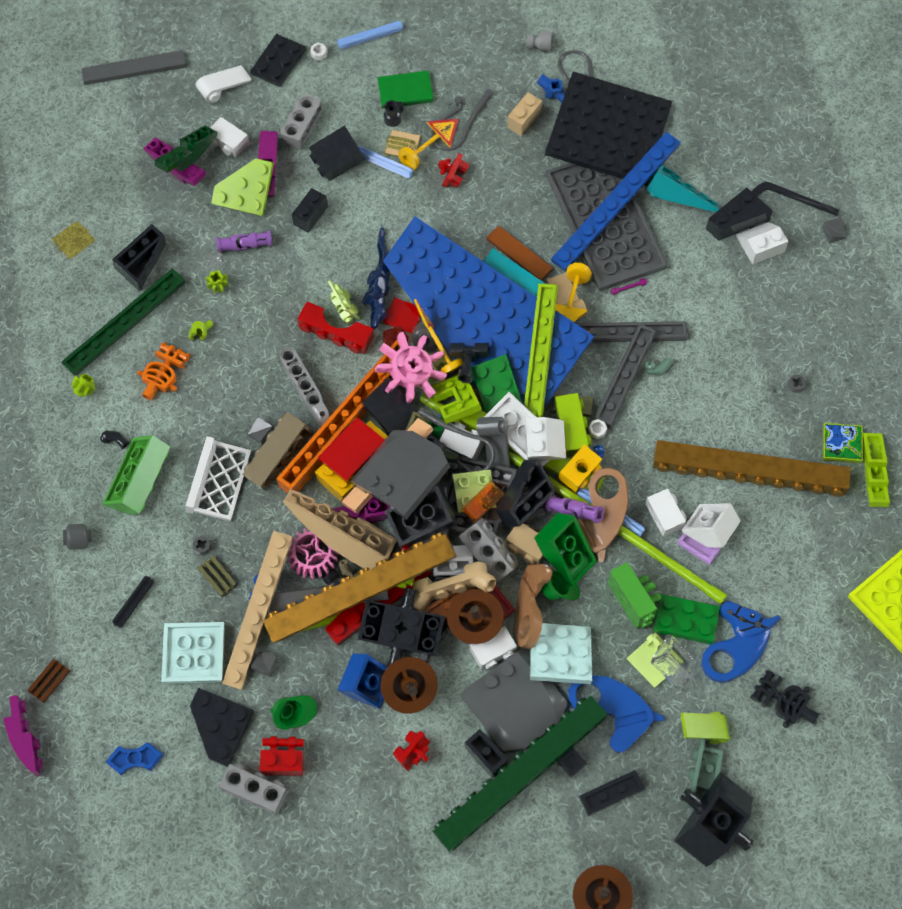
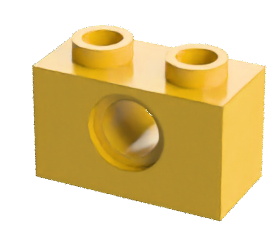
[558,445,602,493]

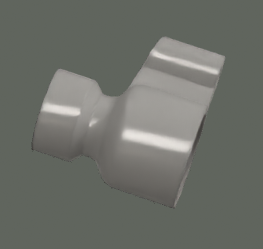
[527,31,552,51]

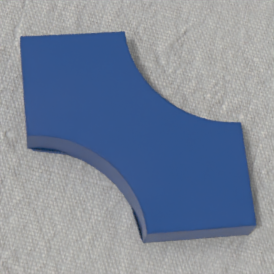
[105,742,164,776]

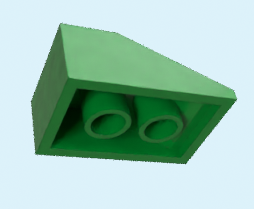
[534,513,597,586]

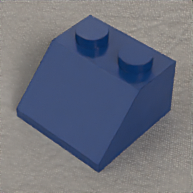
[337,653,387,709]

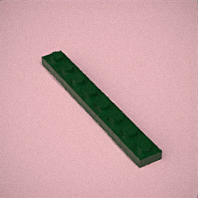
[61,268,186,377]

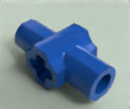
[537,74,566,103]

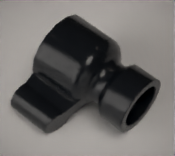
[384,100,404,127]

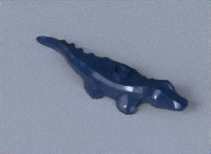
[362,227,390,330]

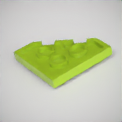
[211,159,274,216]

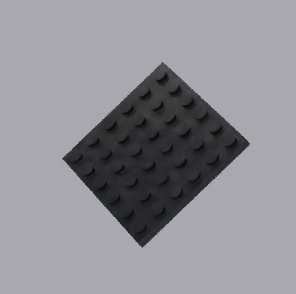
[544,71,673,186]

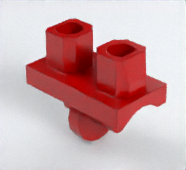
[438,153,469,188]
[393,731,430,771]

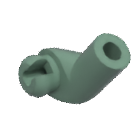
[645,357,673,375]

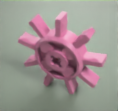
[375,332,447,403]

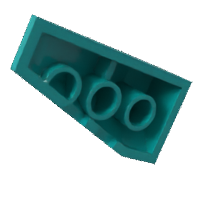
[646,165,720,212]

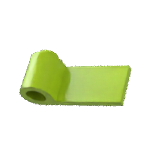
[680,712,730,744]

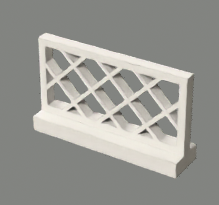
[185,436,251,521]

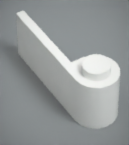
[196,65,252,103]

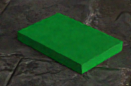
[377,70,433,109]

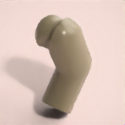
[339,559,358,578]

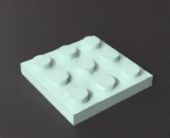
[161,622,225,684]
[530,623,592,684]

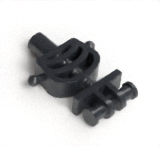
[750,670,819,728]

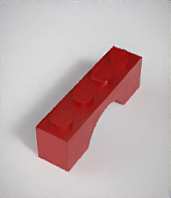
[297,301,374,354]

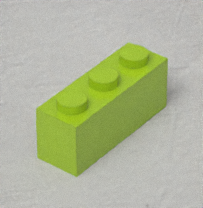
[555,393,592,456]

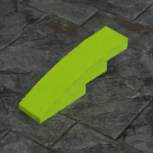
[863,433,890,507]

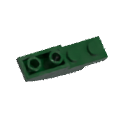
[154,125,218,173]

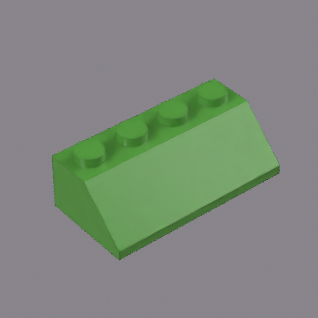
[102,435,170,515]

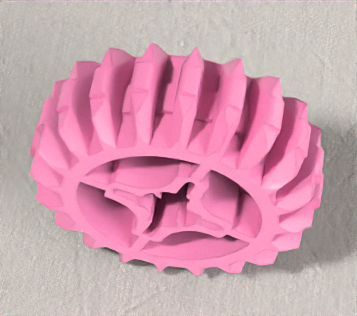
[287,528,339,580]

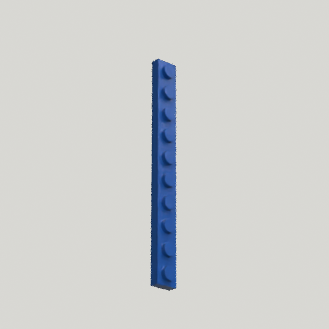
[551,132,681,272]

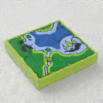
[823,423,863,463]

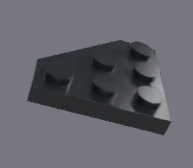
[190,688,254,768]

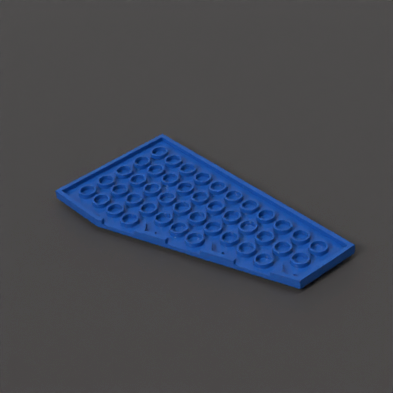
[383,216,594,408]

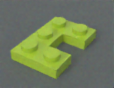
[431,375,482,424]

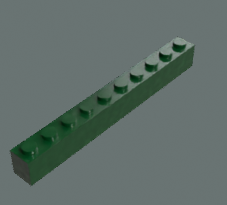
[433,696,607,853]

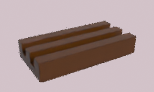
[27,658,70,703]

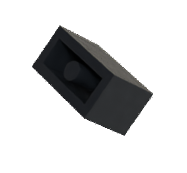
[291,188,328,233]
[465,729,508,779]

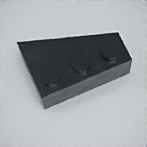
[706,187,773,241]
[112,224,166,291]
[496,460,556,527]

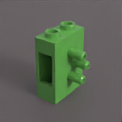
[607,562,661,630]

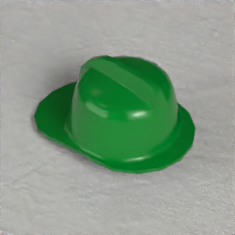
[540,569,580,601]
[270,695,317,730]

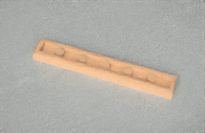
[342,418,433,514]

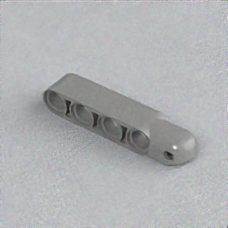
[280,347,329,427]

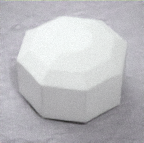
[310,43,328,61]
[588,419,607,439]

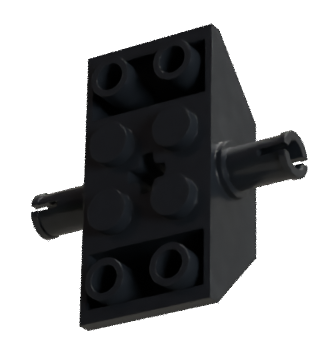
[358,588,445,667]
[674,772,753,867]

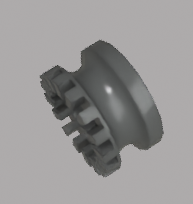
[788,375,806,393]
[193,536,211,555]

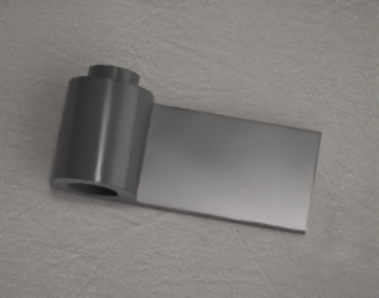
[477,417,511,468]

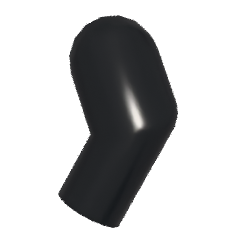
[100,430,129,449]

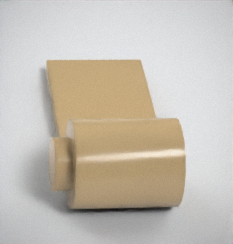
[547,273,587,320]

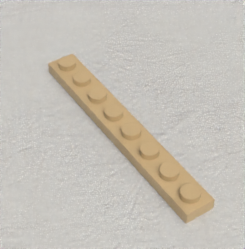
[222,531,293,690]

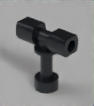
[450,343,490,383]

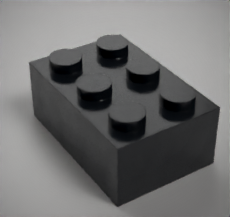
[385,485,458,549]

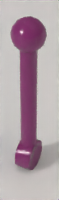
[611,278,647,295]

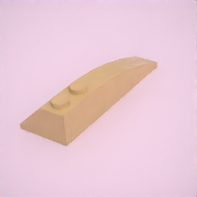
[283,489,397,570]

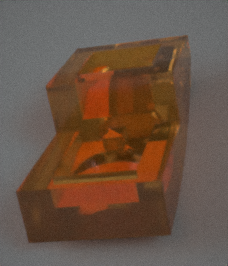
[461,481,505,523]

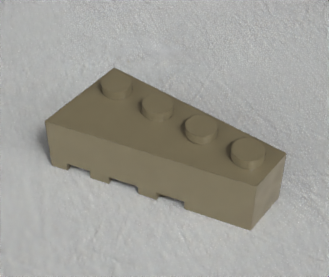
[242,412,314,490]

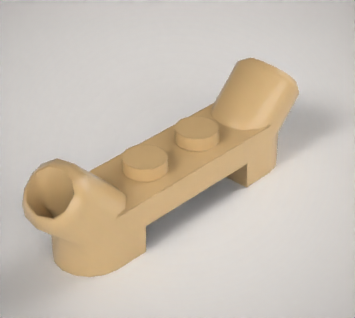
[413,562,496,612]

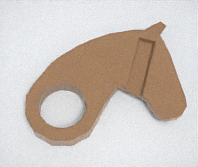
[577,468,629,563]
[514,563,552,649]

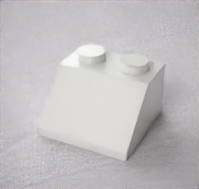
[736,222,788,265]
[525,417,566,460]
[682,503,740,548]

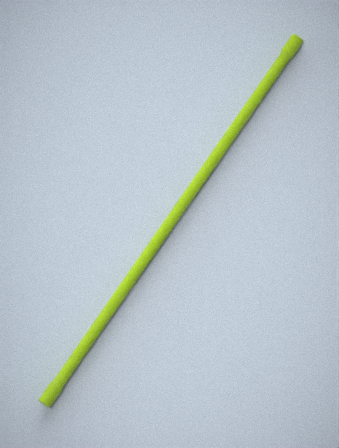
[420,392,727,605]

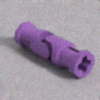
[216,230,273,253]
[545,495,604,523]

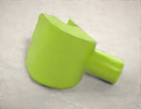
[188,320,214,341]

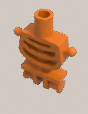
[137,342,190,401]

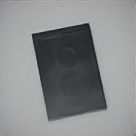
[361,377,418,435]

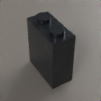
[309,125,365,181]

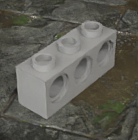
[279,93,323,150]
[459,518,519,582]
[219,764,288,815]

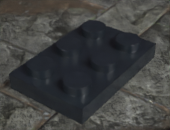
[250,33,306,87]

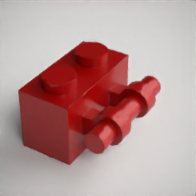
[259,736,304,776]

